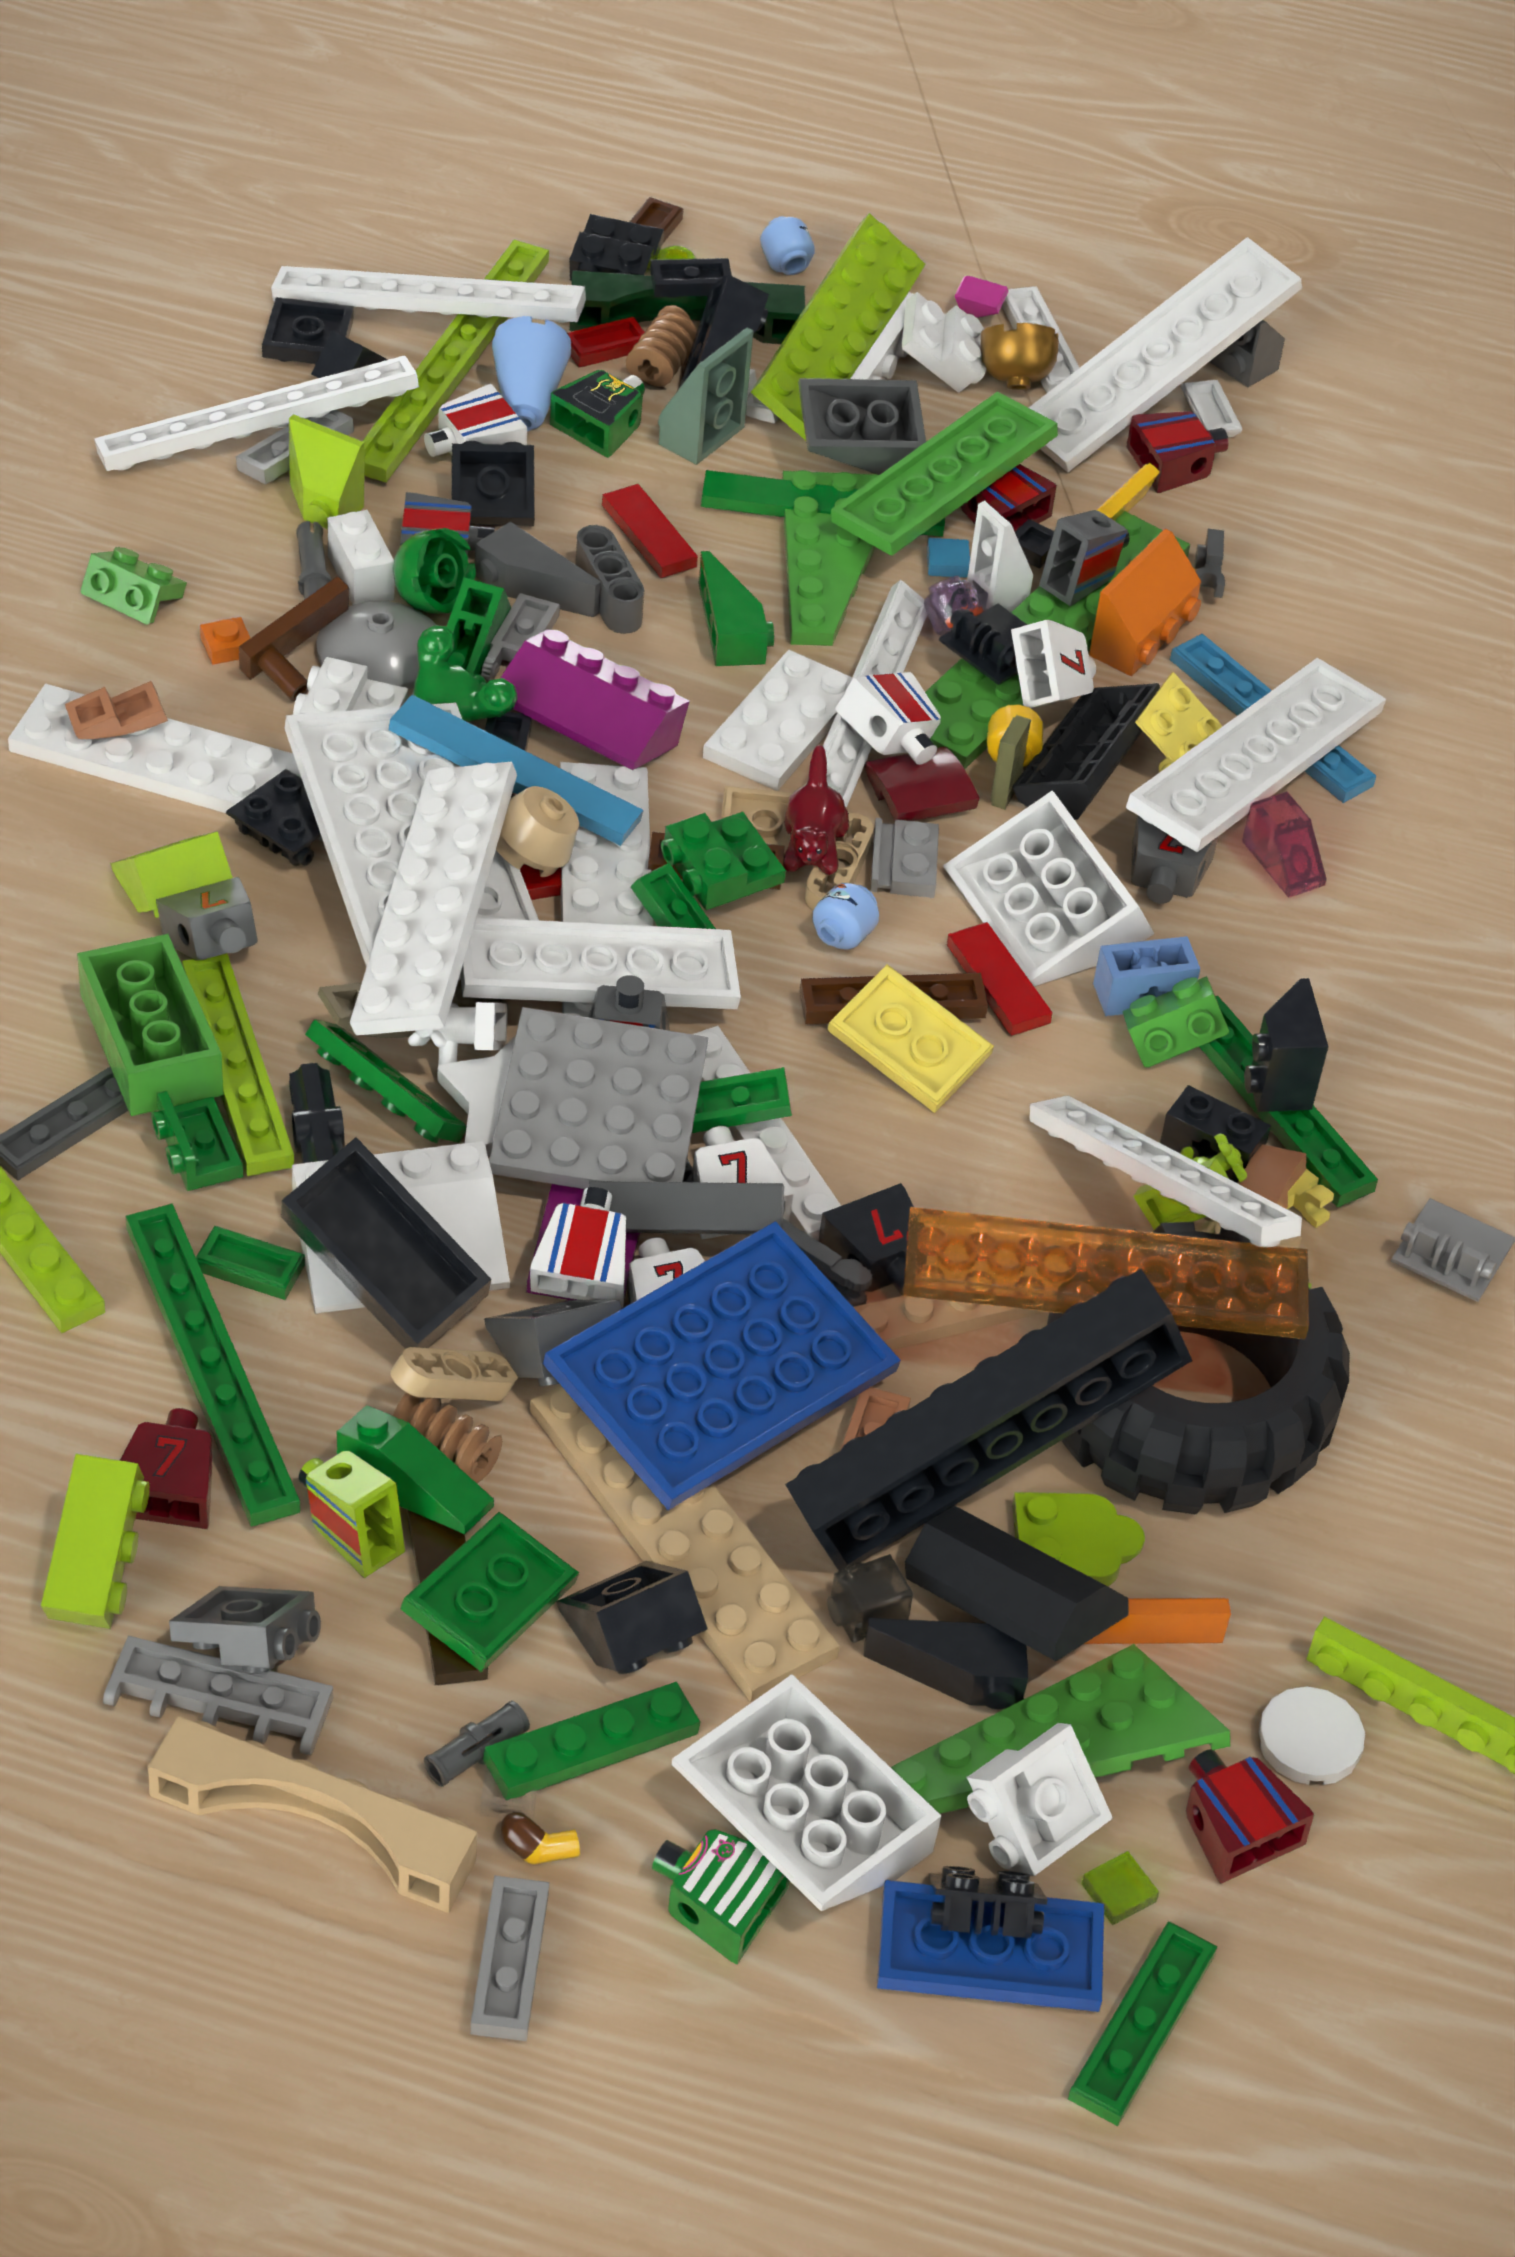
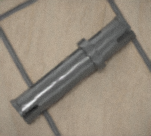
[296,521,331,600]

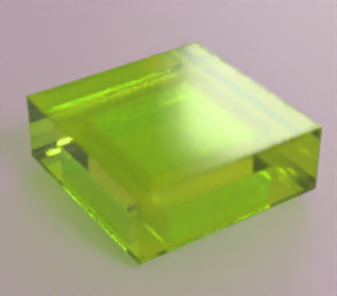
[1081,1851,1159,1925]

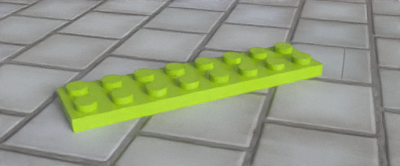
[751,213,926,441]

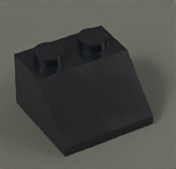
[1244,978,1329,1112]
[556,1561,708,1674]

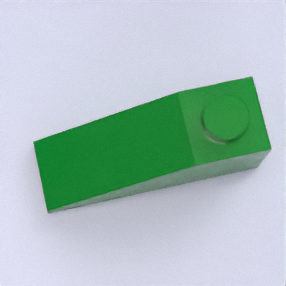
[698,551,774,666]
[446,577,511,675]
[336,1405,494,1534]

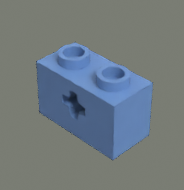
[1093,936,1200,1016]

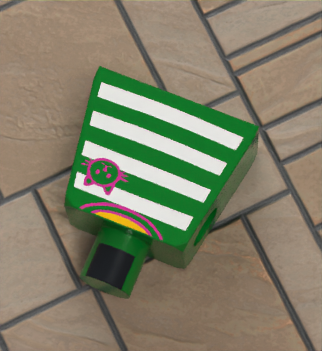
[652,1829,790,1965]

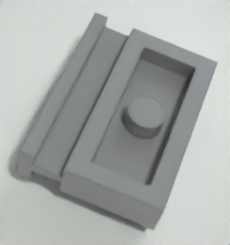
[870,818,939,898]

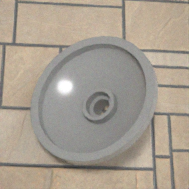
[316,601,436,689]

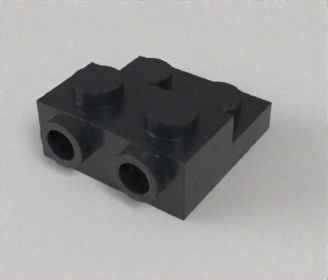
[569,214,664,281]
[451,441,535,526]

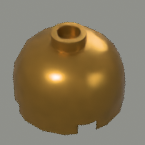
[981,323,1059,390]

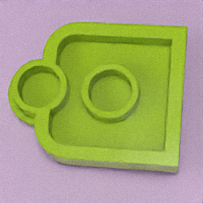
[1012,1492,1145,1586]

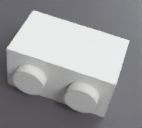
[328,510,394,605]

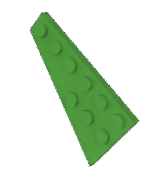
[782,470,879,646]
[891,1644,1231,1814]

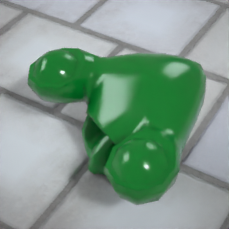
[413,625,518,722]

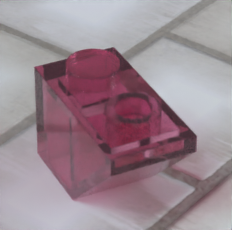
[1242,792,1327,898]

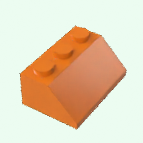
[1089,529,1201,677]

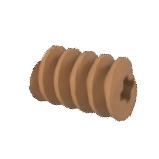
[626,305,697,387]
[393,1392,503,1483]

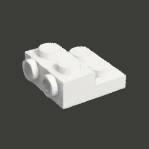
[902,292,987,393]
[293,657,409,715]
[967,1723,1113,1876]

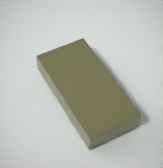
[990,715,1031,810]

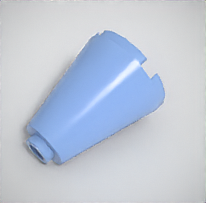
[492,316,571,431]

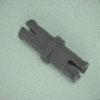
[424,1701,530,1787]

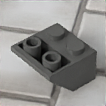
[1209,320,1285,388]

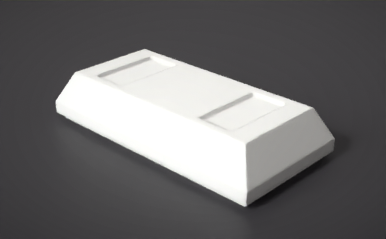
[1180,380,1242,437]

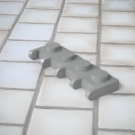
[103,1636,333,1755]

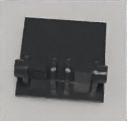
[939,603,1027,685]
[226,769,321,866]
[929,1866,1047,1939]

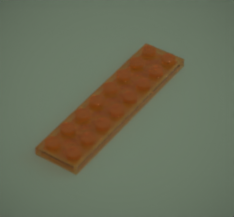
[903,1207,1309,1339]

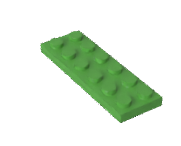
[831,391,1058,556]

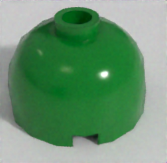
[393,528,476,614]

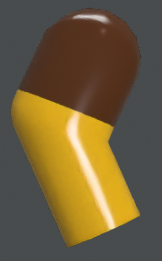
[501,1812,580,1864]

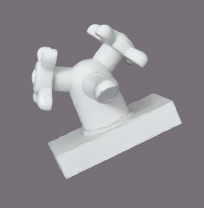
[408,1002,508,1083]

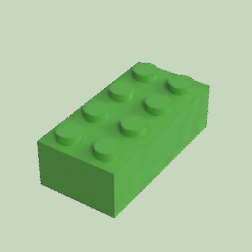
[77,934,224,1116]

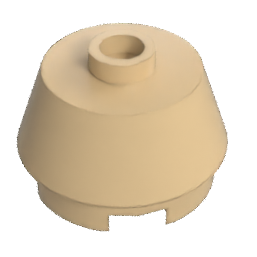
[496,786,579,877]

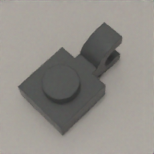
[1194,529,1225,598]

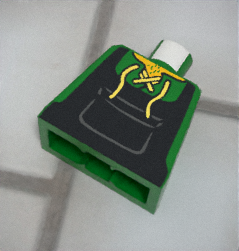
[550,370,645,458]

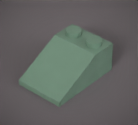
[658,328,753,465]

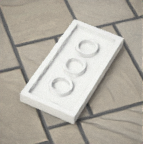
[703,650,852,791]

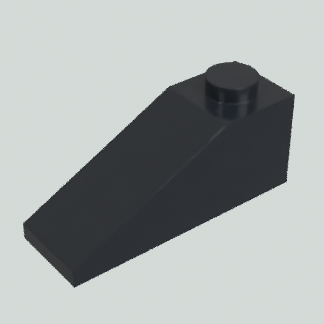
[678,274,769,390]
[864,1618,1028,1710]

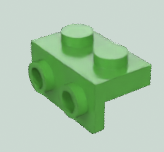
[81,547,187,624]
[1122,976,1229,1067]

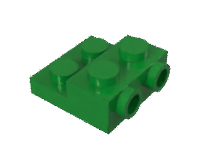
[661,811,786,911]

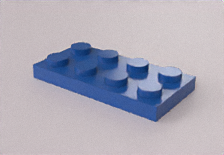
[877,1880,1104,2012]

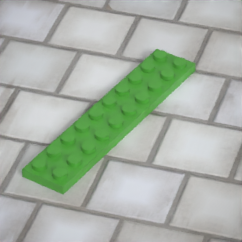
[925,511,1190,769]

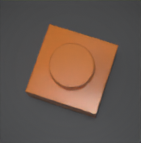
[200,617,250,665]

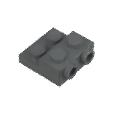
[169,1586,321,1673]

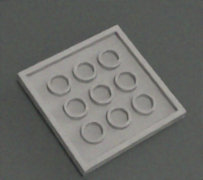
[489,1007,709,1189]

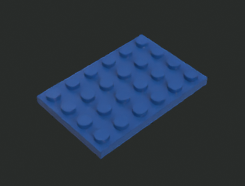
[543,1221,901,1510]

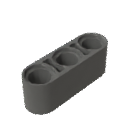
[575,525,645,634]

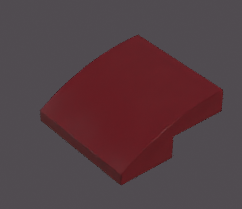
[864,747,980,821]

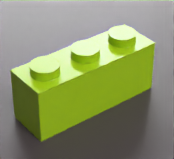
[41,1454,150,1629]

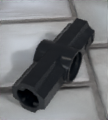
[289,1063,345,1163]

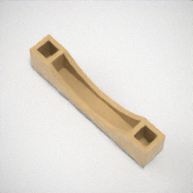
[148,1716,477,1913]

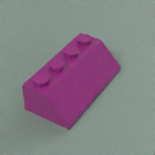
[500,629,690,770]

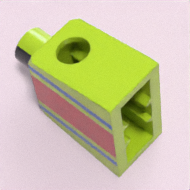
[298,1451,405,1578]

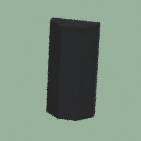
[1012,683,1160,820]
[905,1506,1129,1661]

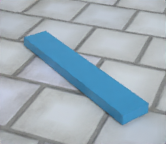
[1170,634,1376,803]
[388,695,643,846]

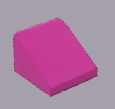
[955,276,1009,318]

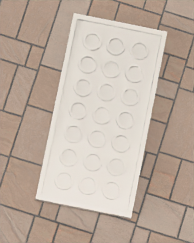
[284,703,539,980]

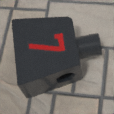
[818,1183,930,1295]

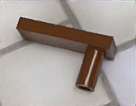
[239,576,349,701]

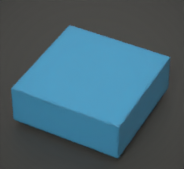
[927,538,970,578]

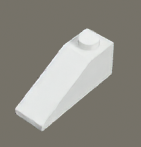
[964,501,1033,612]

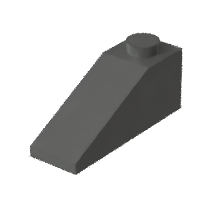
[475,522,601,617]

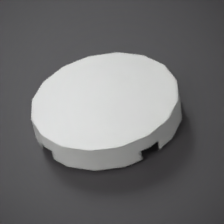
[1258,1686,1365,1785]

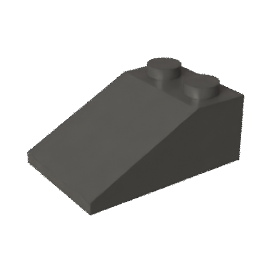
[798,378,926,475]

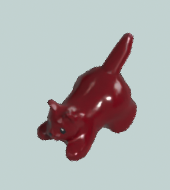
[783,745,849,875]

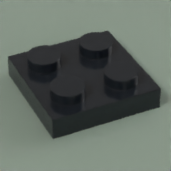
[262,297,354,364]

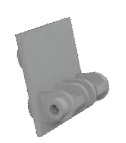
[1391,1198,1515,1302]

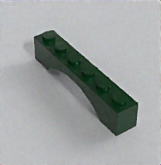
[569,271,805,344]

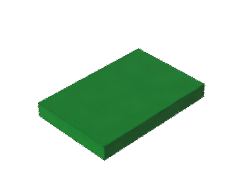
[400,1512,579,1673]

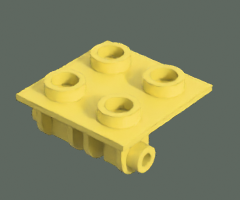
[1135,672,1223,773]

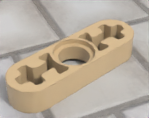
[805,813,874,910]
[391,1347,518,1401]

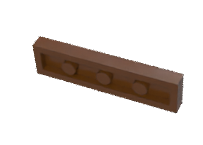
[800,973,988,1024]

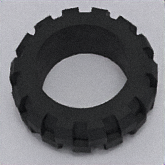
[1047,1222,1350,1515]

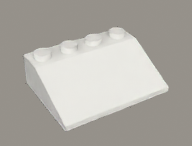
[943,790,1155,986]
[292,1141,510,1314]
[672,1674,942,1911]

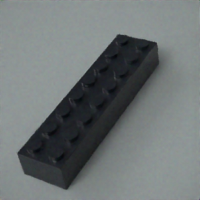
[785,1269,1193,1574]

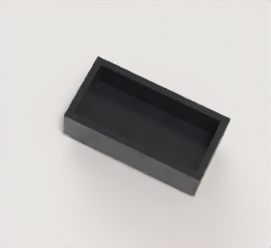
[281,1137,492,1349]

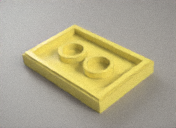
[828,964,994,1113]

